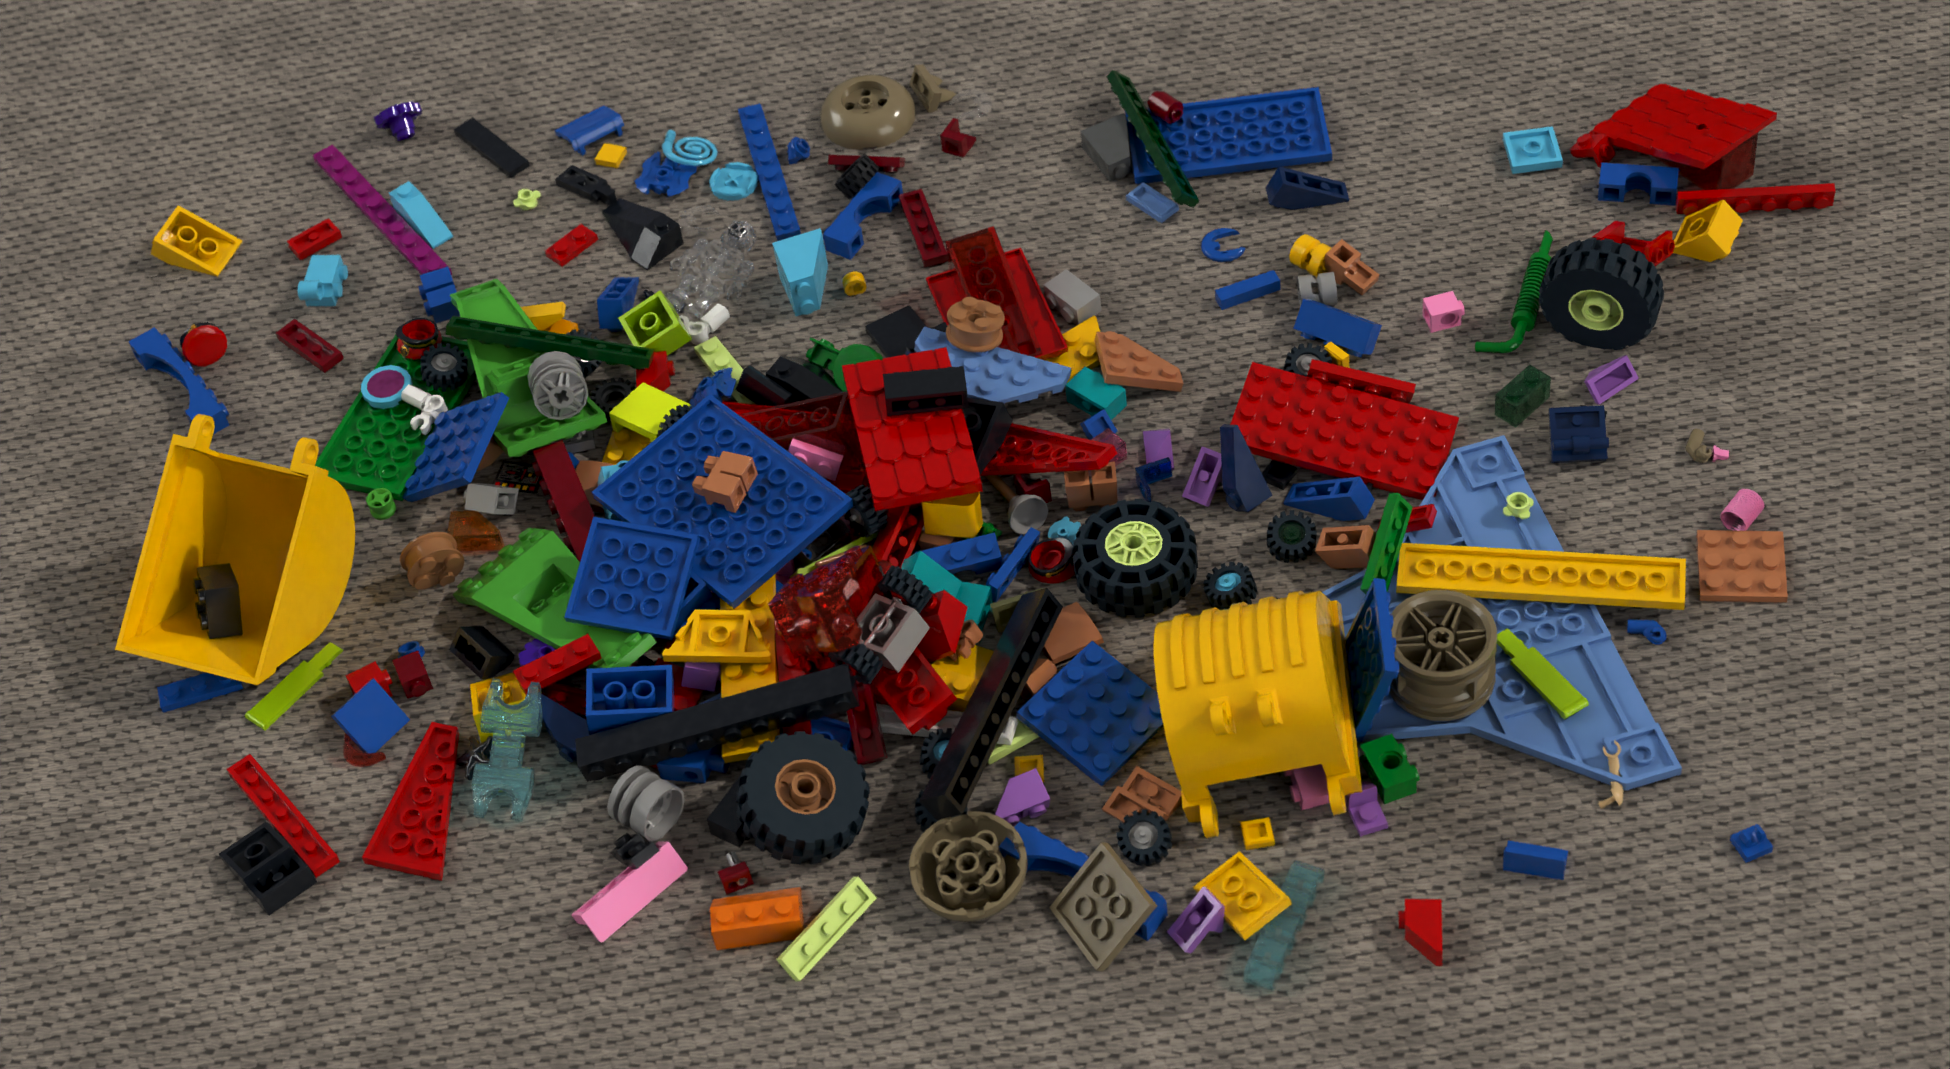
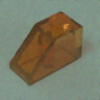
[447,510,505,551]

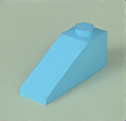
[389,181,453,249]

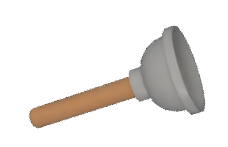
[986,475,1048,535]

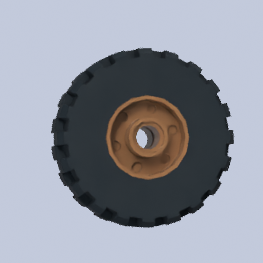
[736,731,870,865]

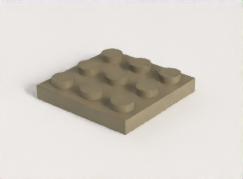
[1049,842,1157,971]

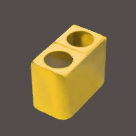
[921,492,983,538]

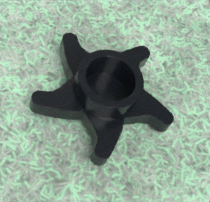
[456,736,496,781]

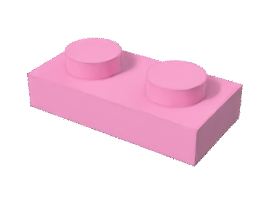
[788,438,843,481]

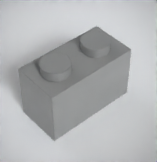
[1043,269,1102,325]
[463,483,519,515]

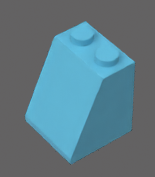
[772,228,828,316]

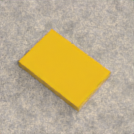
[1193,851,1292,940]

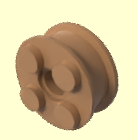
[946,297,1005,352]
[400,532,464,589]

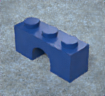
[1598,163,1679,206]
[915,532,1002,575]

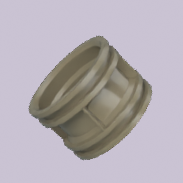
[1389,590,1497,721]

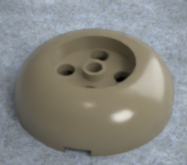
[820,75,915,150]
[909,811,1027,922]

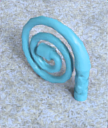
[662,130,718,166]

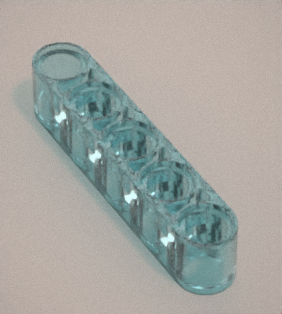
[1243,860,1325,991]

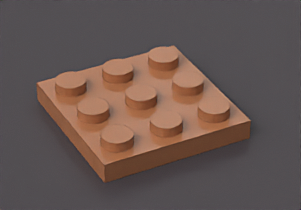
[1696,530,1788,603]

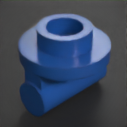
[787,137,810,164]

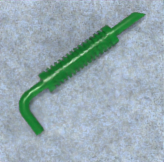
[1475,230,1553,354]

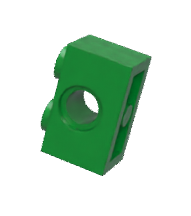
[1360,734,1420,804]

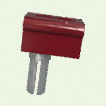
[718,852,754,895]

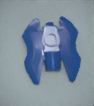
[634,151,697,197]
[689,368,736,408]

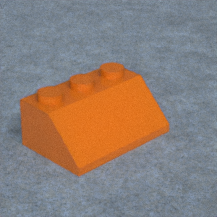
[710,887,804,950]

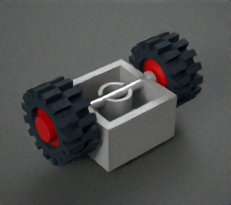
[828,566,932,685]

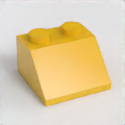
[1673,199,1743,262]

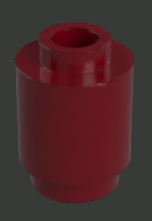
[1147,91,1183,124]

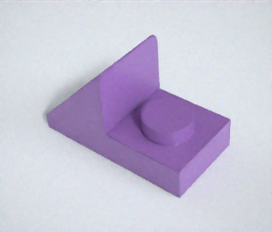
[1182,446,1222,507]
[1345,781,1388,836]
[1167,886,1225,953]

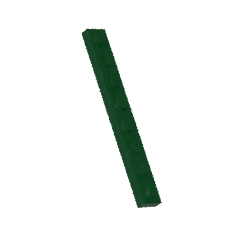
[1107,70,1199,208]
[446,316,654,369]

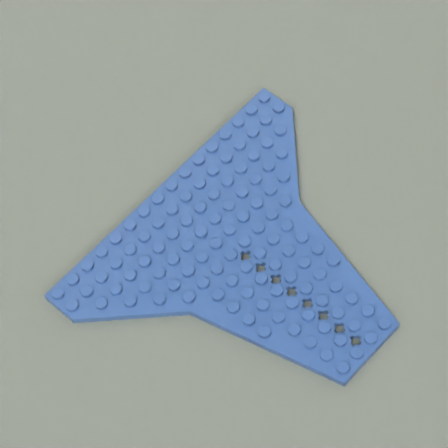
[1322,435,1682,791]

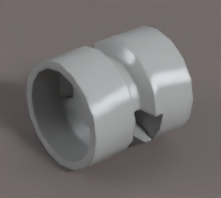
[1297,272,1337,307]

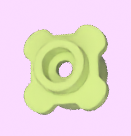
[513,189,541,210]
[1503,492,1534,519]

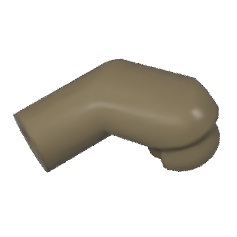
[1685,429,1712,463]

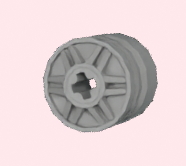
[527,351,588,420]
[607,766,685,841]

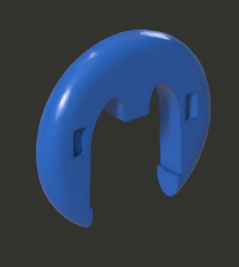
[1201,228,1245,262]

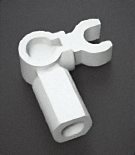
[679,303,730,345]
[401,384,448,435]

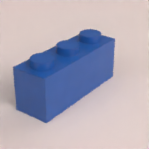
[1293,299,1382,358]

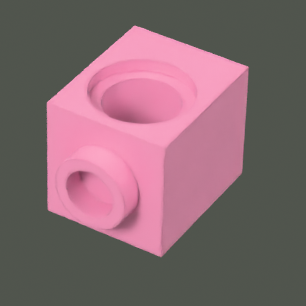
[1423,291,1465,333]

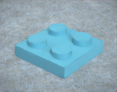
[1503,126,1563,174]

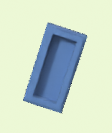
[1126,182,1179,223]

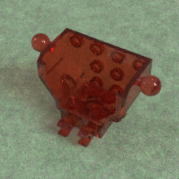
[768,545,893,673]

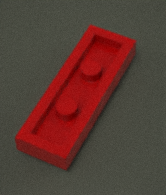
[513,634,602,696]

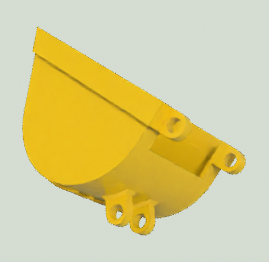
[115,414,355,686]
[1153,591,1362,838]

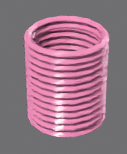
[1720,489,1764,531]

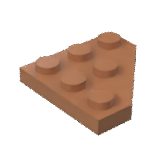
[1095,331,1183,392]

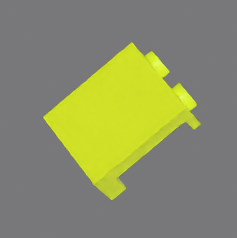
[609,383,691,442]

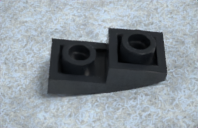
[610,833,660,869]

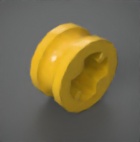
[842,272,867,296]

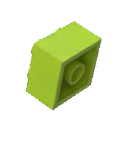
[618,290,692,356]

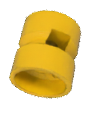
[1289,234,1332,277]

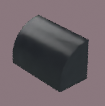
[735,365,794,408]
[449,626,516,680]

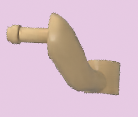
[1598,741,1623,808]

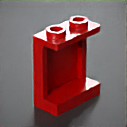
[1592,221,1675,267]

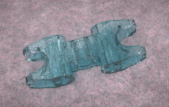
[472,678,543,822]

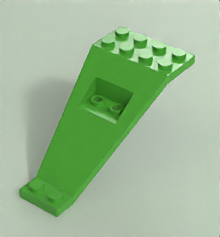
[450,279,607,457]
[452,528,657,669]

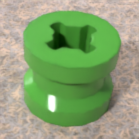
[366,488,396,520]

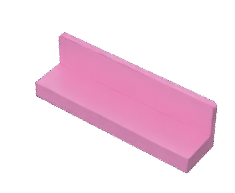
[572,841,688,942]

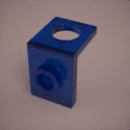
[1135,457,1172,502]

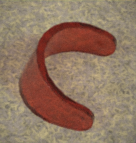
[343,733,386,767]

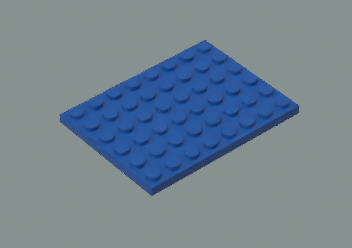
[592,394,853,609]

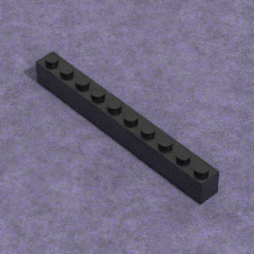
[919,588,1063,820]
[575,663,860,782]

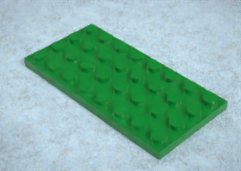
[315,335,477,501]

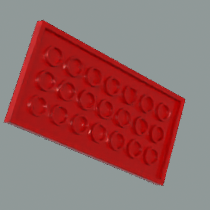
[1230,362,1459,500]

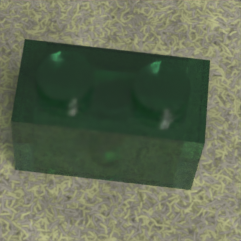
[1495,365,1551,428]

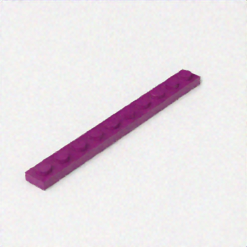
[312,144,452,275]

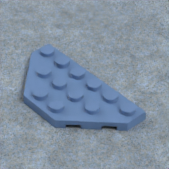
[914,327,1071,403]

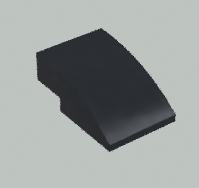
[219,821,317,915]

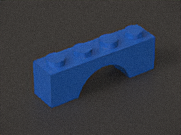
[823,172,903,260]

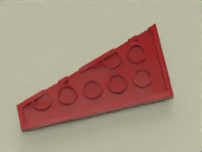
[980,423,1118,476]
[362,722,459,881]

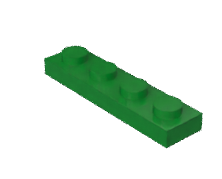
[1360,493,1413,594]

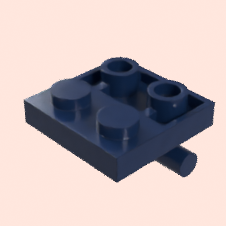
[1548,405,1609,463]

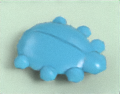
[1048,516,1081,545]

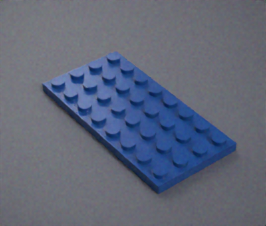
[1125,87,1332,185]

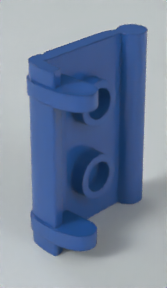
[555,105,625,156]

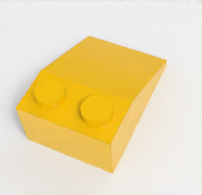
[151,205,242,277]
[931,645,994,712]
[470,672,537,745]

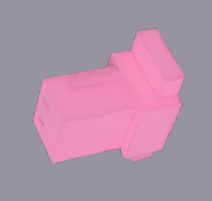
[1711,445,1729,462]

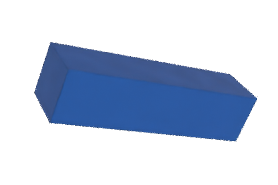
[1215,270,1281,310]

